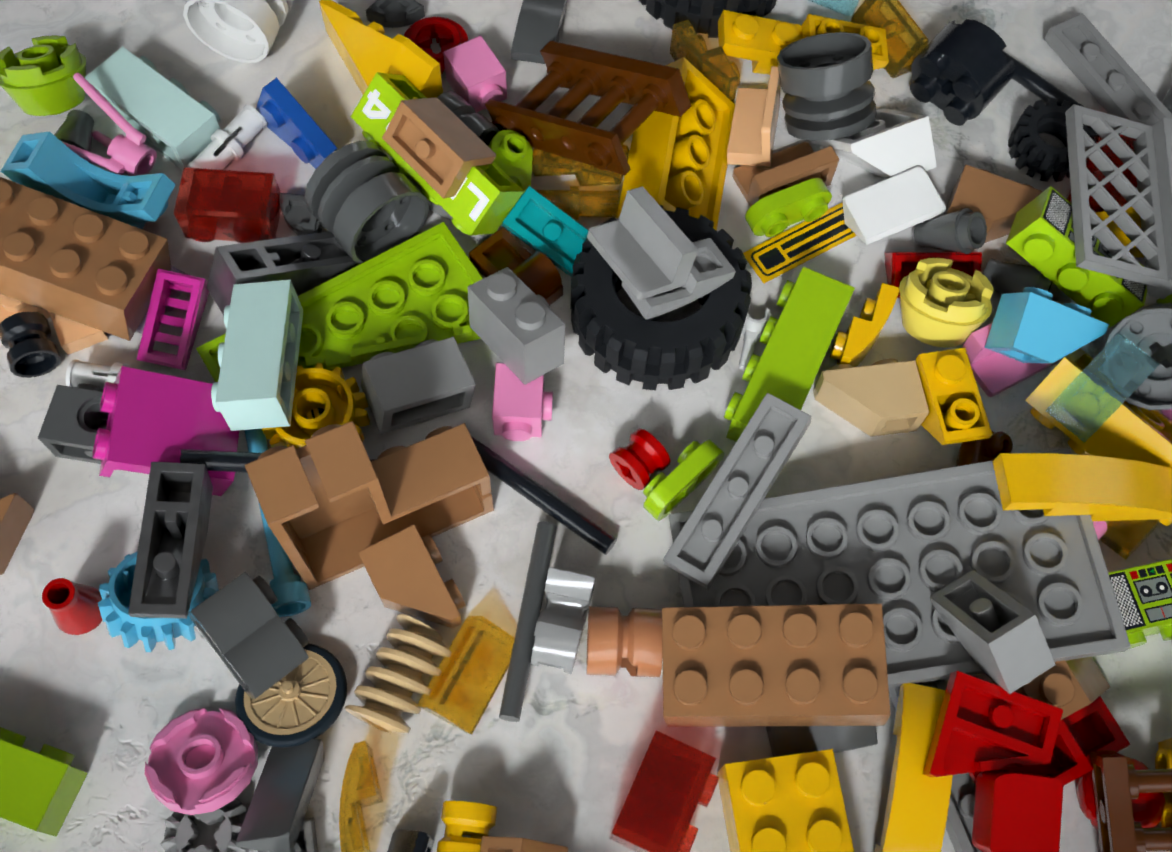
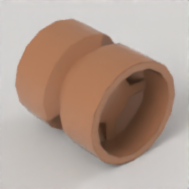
[586,606,663,677]

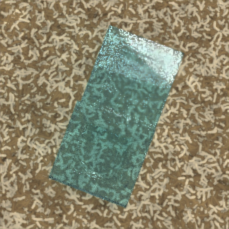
[1045,332,1159,443]

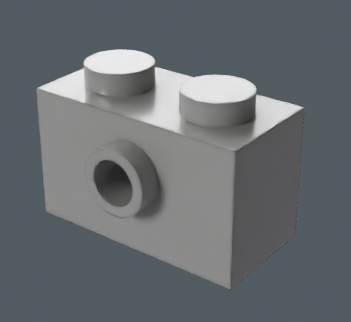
[468,267,565,385]
[361,337,476,434]

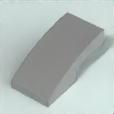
[621,238,736,320]

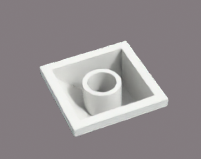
[810,108,937,178]

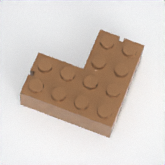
[245,421,494,590]

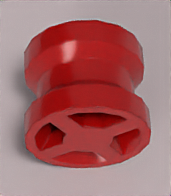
[609,428,671,490]

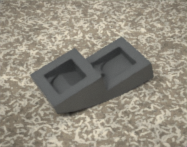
[511,0,567,64]

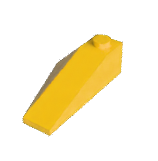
[319,0,443,98]

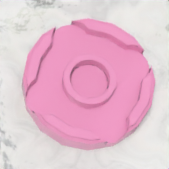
[144,708,258,815]

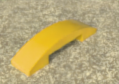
[874,683,953,852]

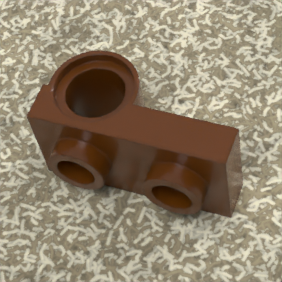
[469,227,563,306]

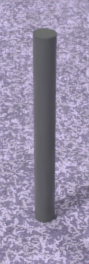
[499,521,557,722]

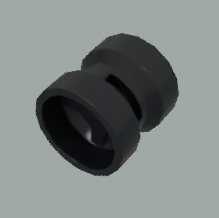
[0,312,60,378]

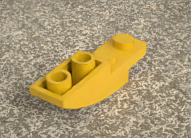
[718,10,889,75]

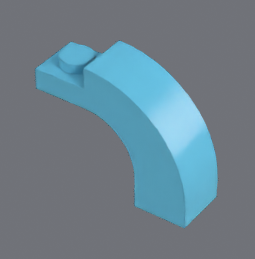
[1,131,176,229]

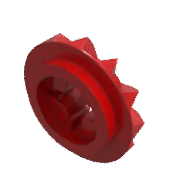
[404,17,468,76]

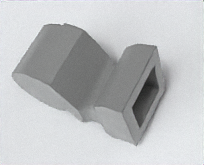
[531,567,595,674]

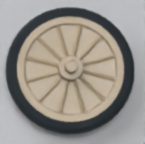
[235,643,347,748]

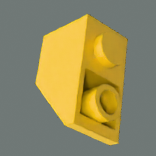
[915,348,993,445]

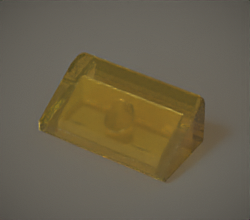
[850,0,929,78]
[418,616,514,735]

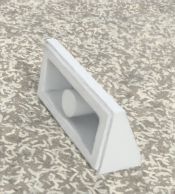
[842,166,946,245]

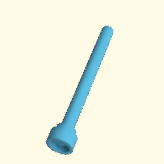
[244,429,311,617]

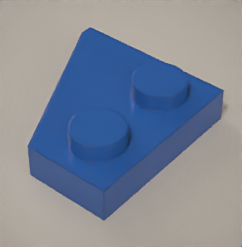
[256,77,337,169]

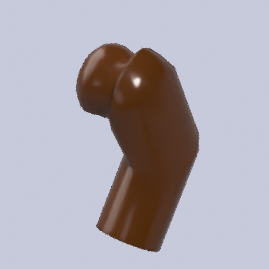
[955,431,1013,467]

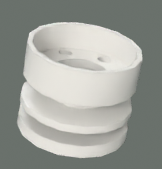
[183,0,295,63]

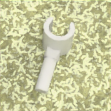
[739,306,771,371]

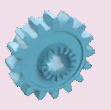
[98,551,219,652]

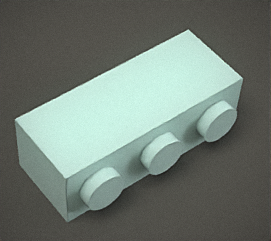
[84,46,221,174]
[211,280,303,431]

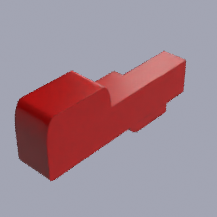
[972,769,1063,852]

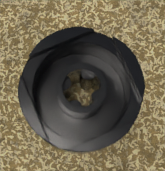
[910,19,1015,126]

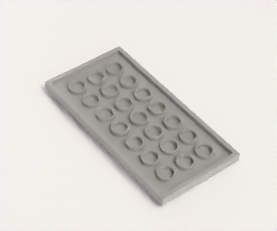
[669,448,1131,688]

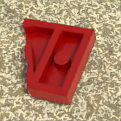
[923,671,1063,777]

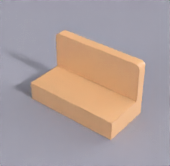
[727,66,780,167]

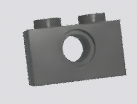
[38,383,108,464]

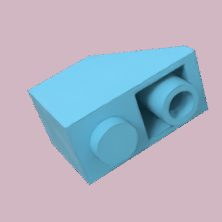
[985,287,1109,363]

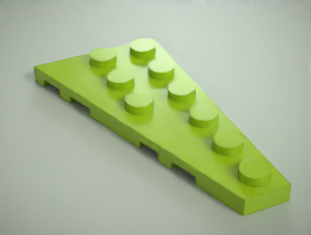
[196,222,483,382]

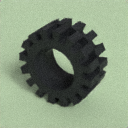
[1008,98,1097,182]

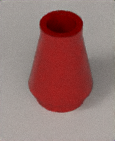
[42,578,102,635]

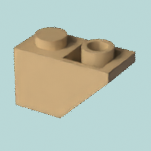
[813,359,929,437]

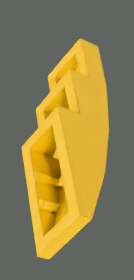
[992,453,1172,521]

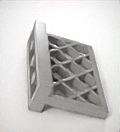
[1065,104,1172,299]

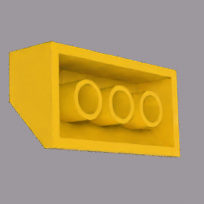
[616,57,735,231]
[1025,348,1172,526]

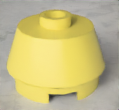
[899,258,994,348]

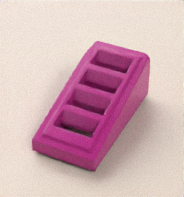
[137,269,209,371]

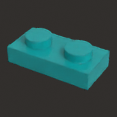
[501,186,589,278]

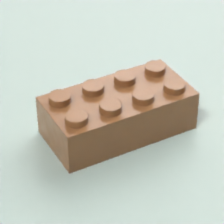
[0,177,172,341]
[662,604,891,727]

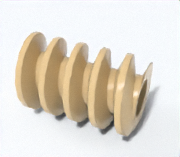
[345,614,452,734]

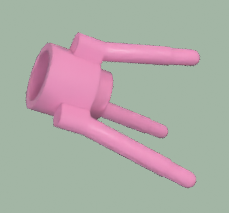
[62,73,157,176]

